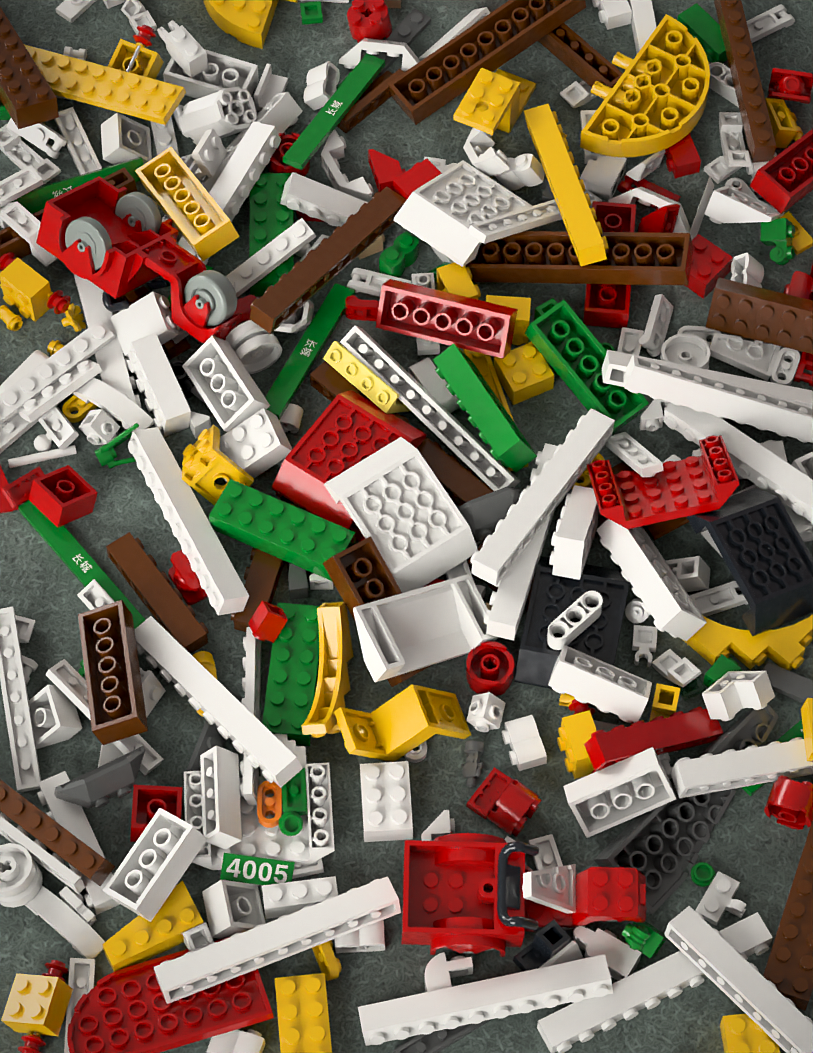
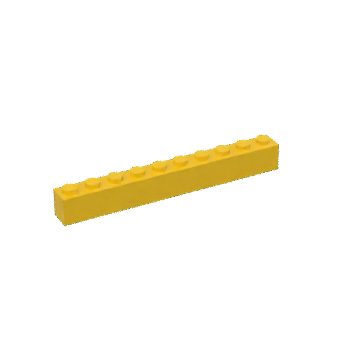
[524,104,609,266]

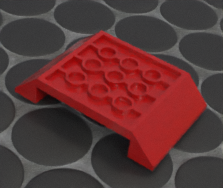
[272,390,426,530]
[586,435,739,529]

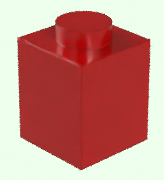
[248,600,288,643]

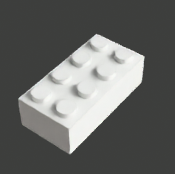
[163,49,259,99]
[127,333,191,437]
[182,336,270,432]
[549,485,599,580]
[548,645,652,723]
[563,747,676,838]
[103,808,207,922]

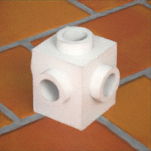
[78,409,120,445]
[466,692,506,732]

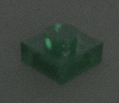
[674,676,706,701]

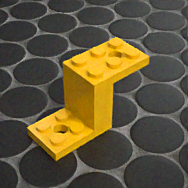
[454,68,536,135]
[334,684,471,762]

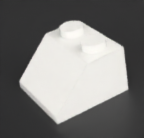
[101,113,152,165]
[29,685,82,749]
[202,880,266,939]

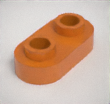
[257,781,282,828]

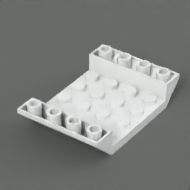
[394,160,532,267]
[324,437,478,593]
[184,763,335,870]

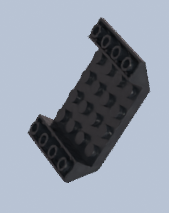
[686,487,813,636]
[515,556,630,689]

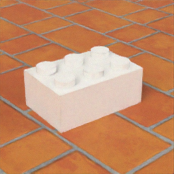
[219,408,292,482]
[360,761,413,842]

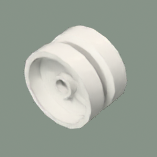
[225,320,282,374]
[660,333,711,370]
[0,843,43,908]

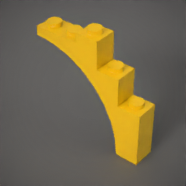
[301,602,353,738]
[682,614,813,671]

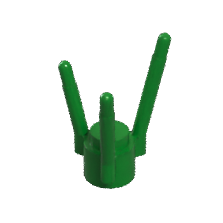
[94,423,139,469]

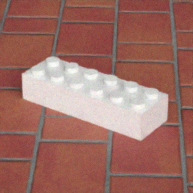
[596,519,707,641]

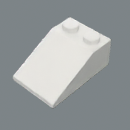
[704,185,785,224]

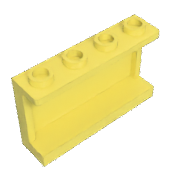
[323,341,411,414]

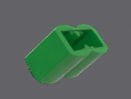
[379,232,419,278]

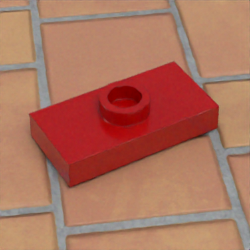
[1,466,45,509]
[466,767,514,819]

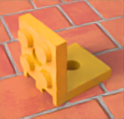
[182,424,254,506]

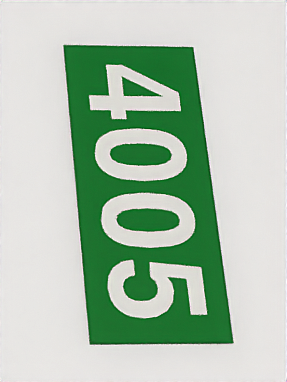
[220,853,295,885]

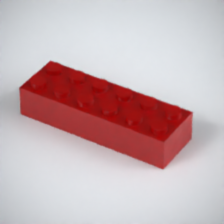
[750,129,813,214]
[583,201,636,328]
[375,279,518,358]

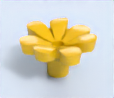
[61,303,86,332]

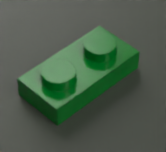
[282,768,308,816]

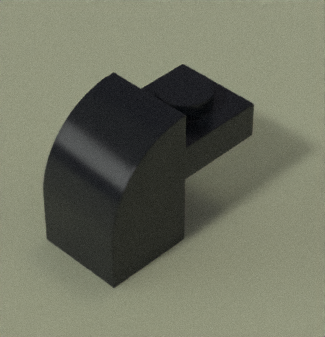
[513,920,571,972]

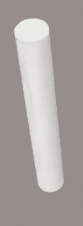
[8,445,77,468]

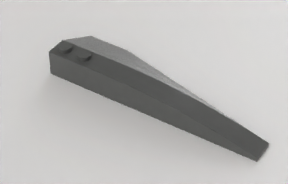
[594,703,779,915]

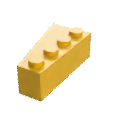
[102,880,204,972]

